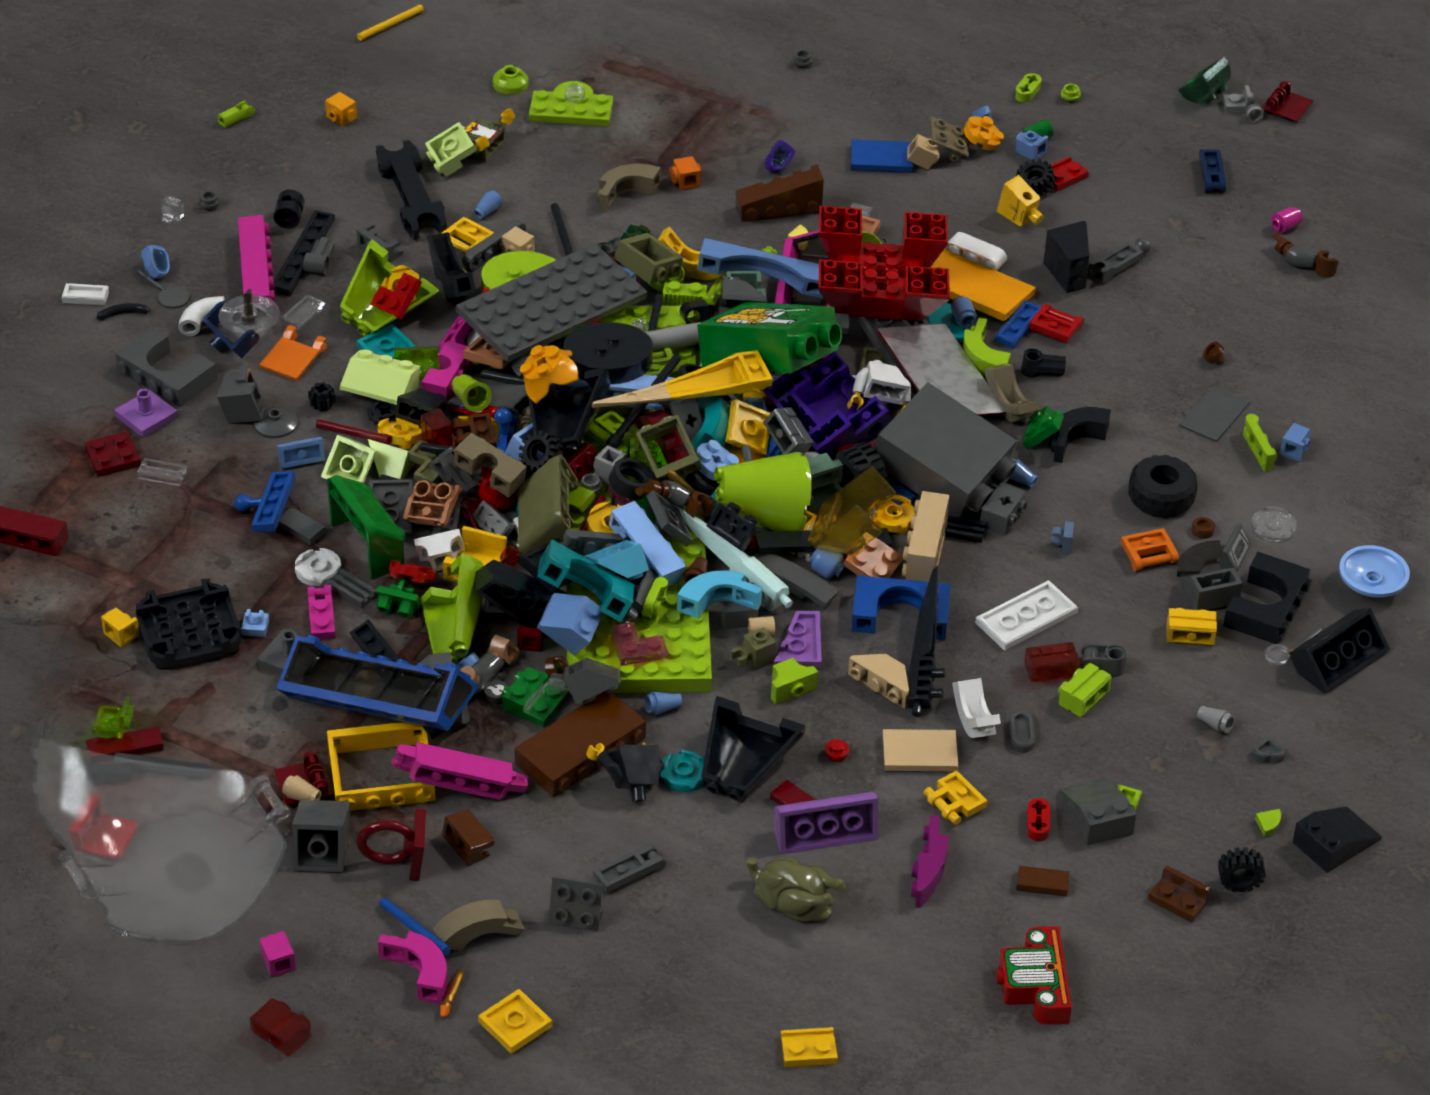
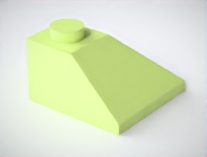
[321,435,377,483]

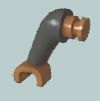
[460,634,520,694]

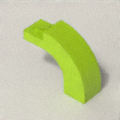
[963,318,1011,378]

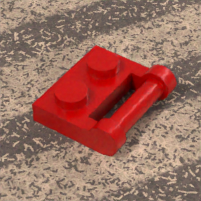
[1029,303,1084,343]

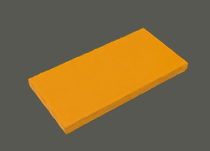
[931,249,1036,321]

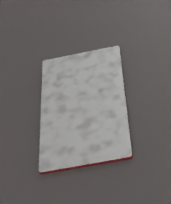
[877,324,1006,416]

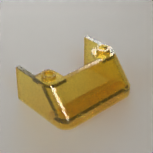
[807,466,896,555]

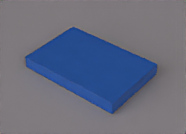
[851,139,912,173]

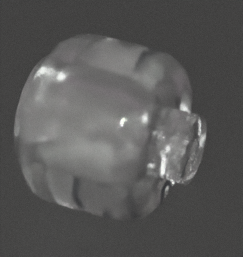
[548,673,570,697]

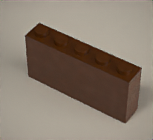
[515,692,646,797]

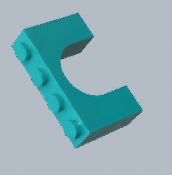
[537,539,634,622]

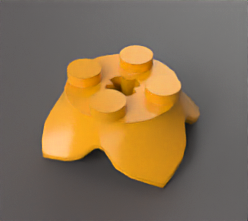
[520,345,579,404]

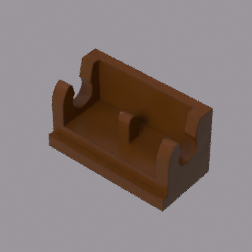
[442,809,495,866]

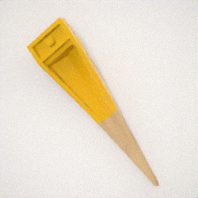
[592,350,773,408]

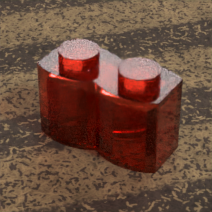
[250,998,311,1056]

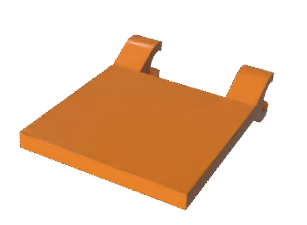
[259,325,327,381]

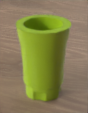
[451,374,492,412]

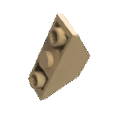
[848,654,909,709]

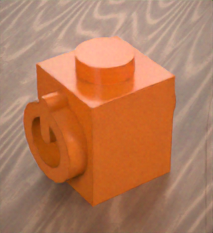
[669,156,702,190]

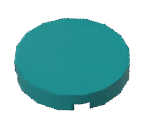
[660,750,706,792]

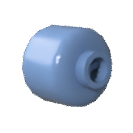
[809,545,845,580]

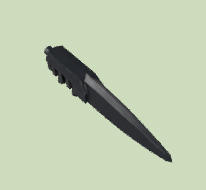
[906,566,946,717]

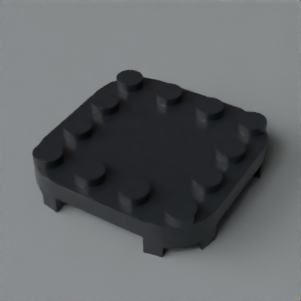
[136,578,241,670]

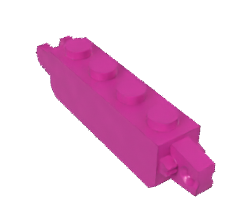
[391,742,528,800]

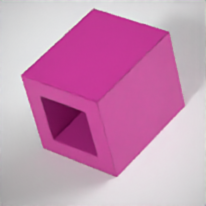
[259,931,296,978]

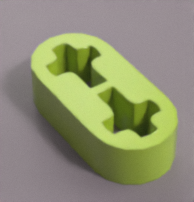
[1015,73,1042,102]

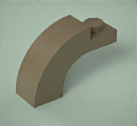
[433,900,524,951]

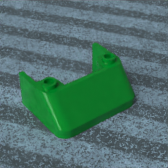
[327,475,405,580]

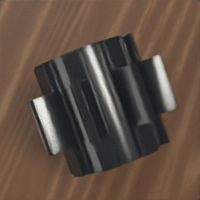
[308,382,336,412]

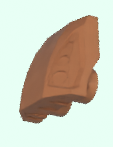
[403,480,462,526]

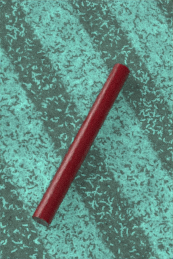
[316,419,392,444]

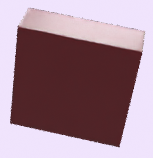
[517,626,543,652]

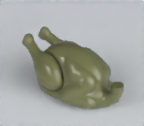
[747,857,847,922]

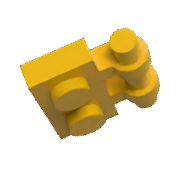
[923,770,988,825]

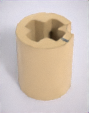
[748,616,775,636]

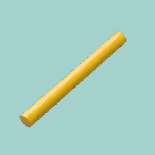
[357,4,424,41]

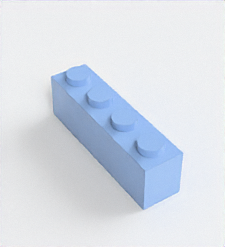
[609,501,686,587]

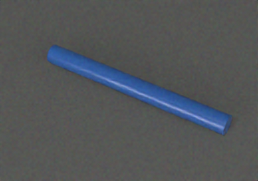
[379,897,451,956]

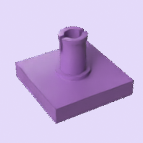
[114,389,178,438]

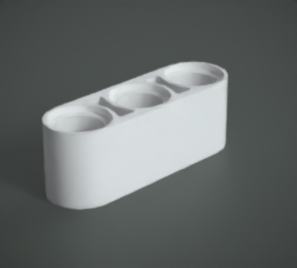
[945,232,1007,271]

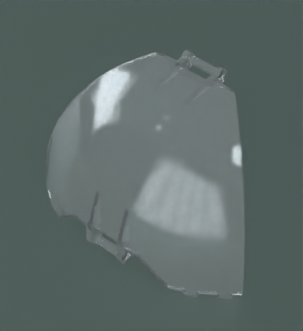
[29,738,291,946]

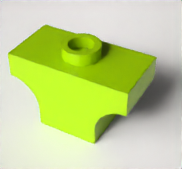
[771,657,818,704]

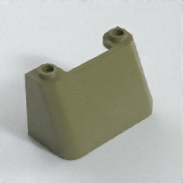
[516,454,578,554]

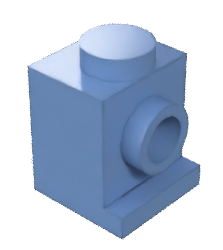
[1015,130,1049,161]
[1280,423,1311,462]

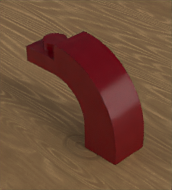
[635,409,688,465]

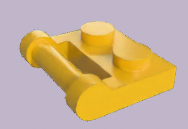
[442,217,494,253]

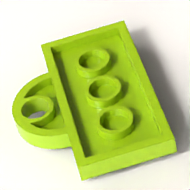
[529,81,613,126]

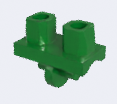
[376,579,422,619]

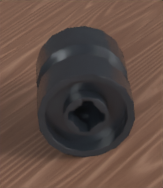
[273,189,305,229]

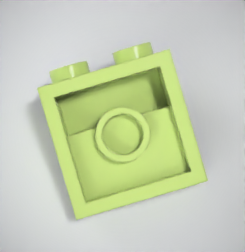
[425,122,477,177]

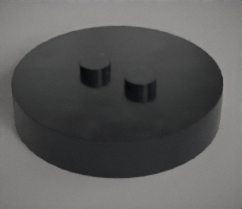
[563,322,653,384]

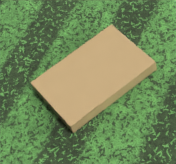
[882,729,958,772]

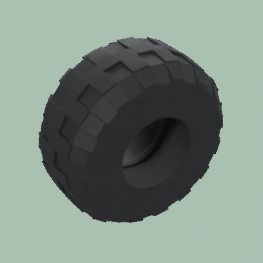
[1128,455,1198,518]

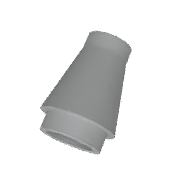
[1197,706,1235,733]

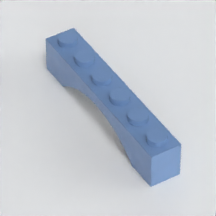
[697,238,823,298]

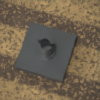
[646,490,694,547]
[257,629,313,681]

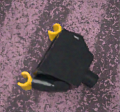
[586,742,664,802]

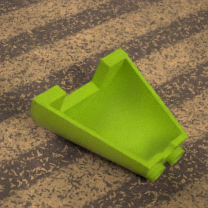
[340,240,439,337]
[714,452,811,531]
[421,554,483,664]

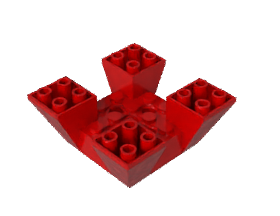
[818,206,950,321]

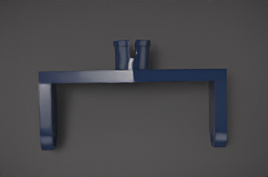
[202,301,259,359]

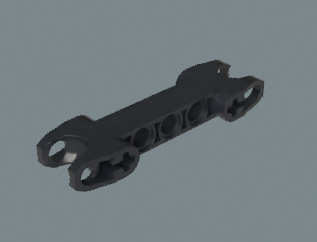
[375,140,447,239]

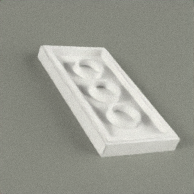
[975,580,1078,651]

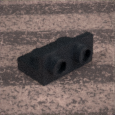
[706,501,764,551]

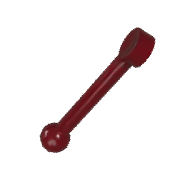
[461,500,478,529]

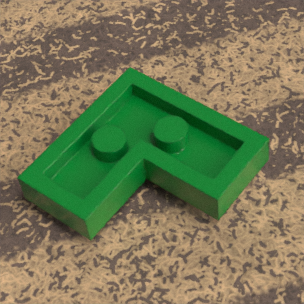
[1022,406,1064,449]

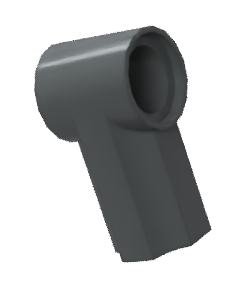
[303,237,335,275]

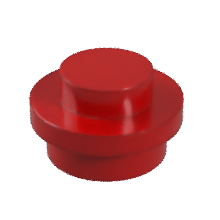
[825,739,849,762]

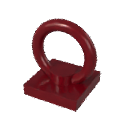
[357,809,426,881]

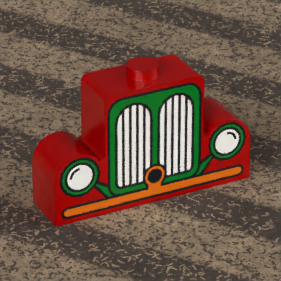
[996,926,1072,1024]

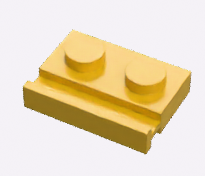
[781,1027,838,1067]

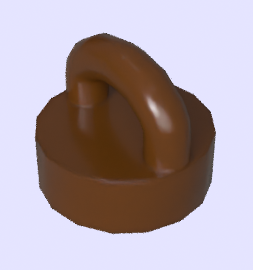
[1203,341,1225,364]
[545,656,569,681]

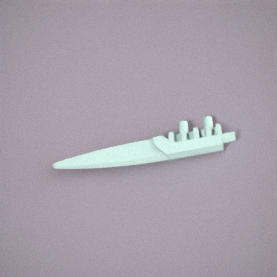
[674,505,793,611]

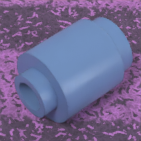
[951,297,977,328]

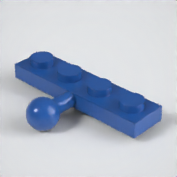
[494,408,517,453]
[234,471,296,533]

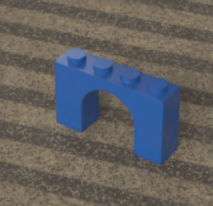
[852,575,950,640]

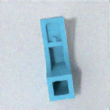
[677,571,762,619]

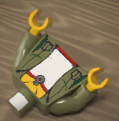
[462,109,516,162]

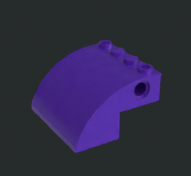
[763,351,892,455]

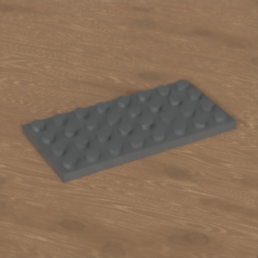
[456,243,647,362]

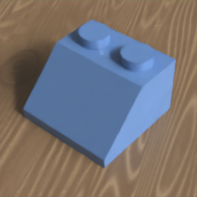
[537,593,603,655]

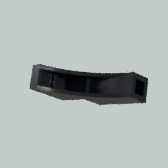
[427,232,476,299]

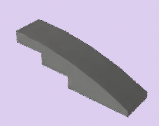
[754,552,839,609]

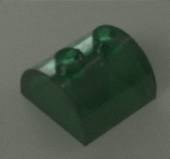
[1178,57,1231,104]

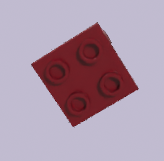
[1261,81,1314,122]
[274,751,334,806]

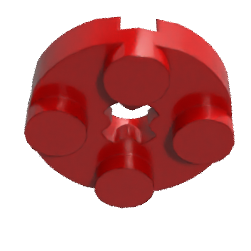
[389,560,436,584]

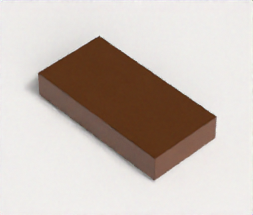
[1017,865,1070,896]

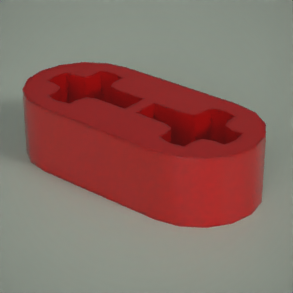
[1027,798,1050,842]

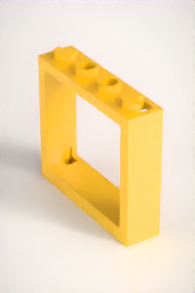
[327,722,436,811]

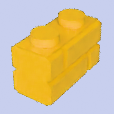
[1166,608,1217,646]

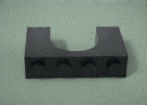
[1223,552,1312,645]

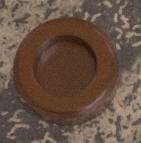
[1191,517,1215,539]

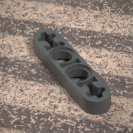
[462,219,527,270]

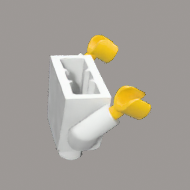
[847,360,911,414]

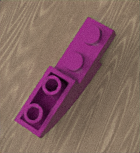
[911,815,949,908]

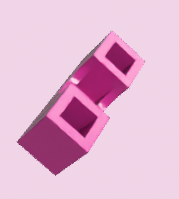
[422,341,473,404]

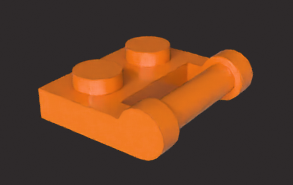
[1120,528,1179,572]

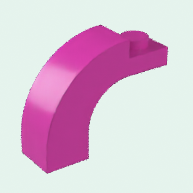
[378,931,448,1004]

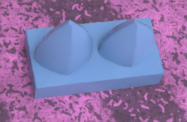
[277,437,326,469]

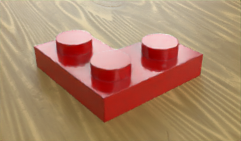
[370,273,422,320]

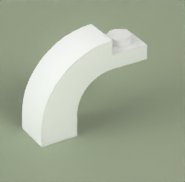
[952,678,1001,738]

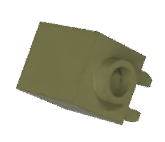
[731,627,776,670]

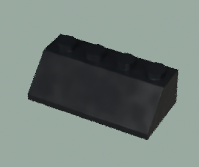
[1289,608,1390,693]

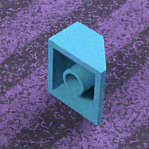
[584,540,649,580]

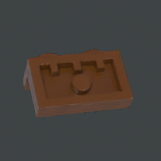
[1148,866,1210,923]

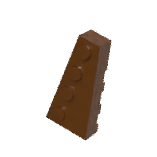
[736,164,824,222]

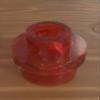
[500,545,521,566]

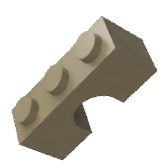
[453,433,527,497]

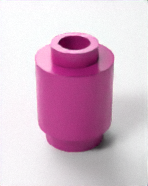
[1271,207,1302,233]

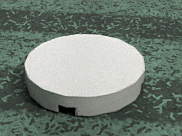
[295,548,342,586]

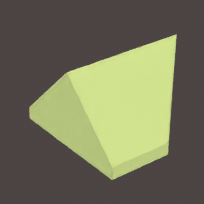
[368,439,416,480]

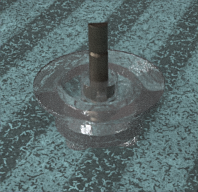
[219,289,280,348]

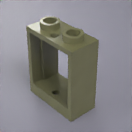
[614,233,684,284]
[636,414,701,482]

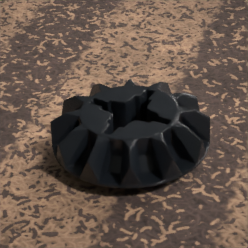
[367,400,397,425]

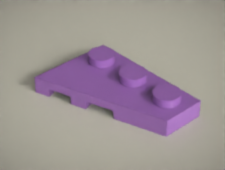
[774,611,822,668]

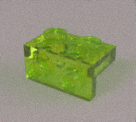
[92,696,134,738]

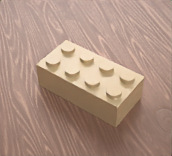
[902,491,950,582]

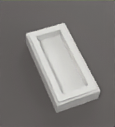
[62,283,109,305]

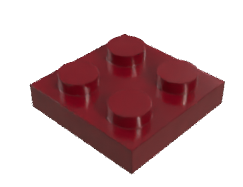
[84,431,141,477]

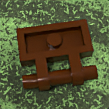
[452,413,497,448]

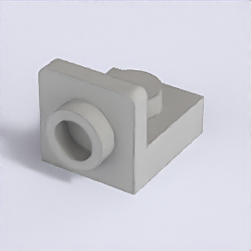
[1222,85,1254,113]

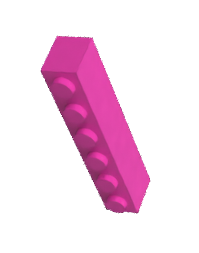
[238,215,276,314]

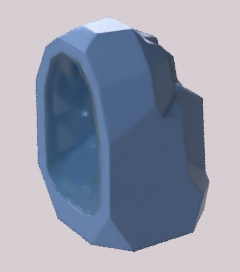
[141,245,170,279]

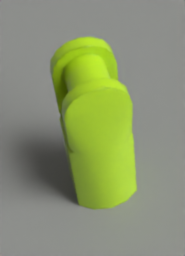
[218,101,255,128]

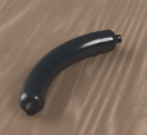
[96,303,150,320]

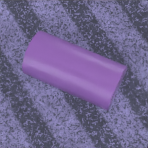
[774,791,878,854]

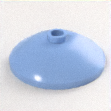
[1339,545,1410,598]

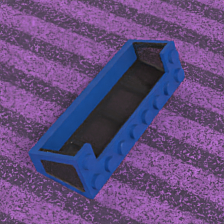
[276,635,478,731]

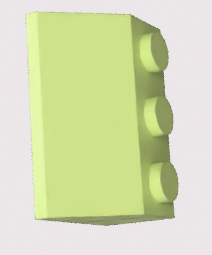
[340,350,420,405]

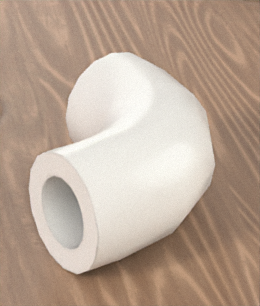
[178,296,225,336]

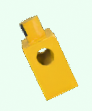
[997,175,1044,226]

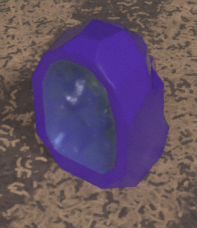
[765,140,796,173]

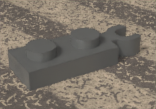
[621,569,656,626]

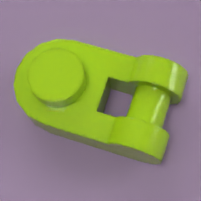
[642,577,668,619]

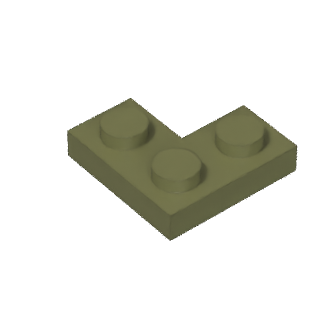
[407,440,441,484]

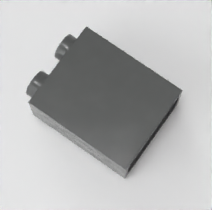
[874,382,1018,518]

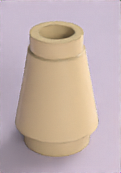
[282,775,321,801]

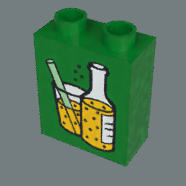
[697,302,842,374]

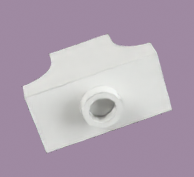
[414,529,465,571]

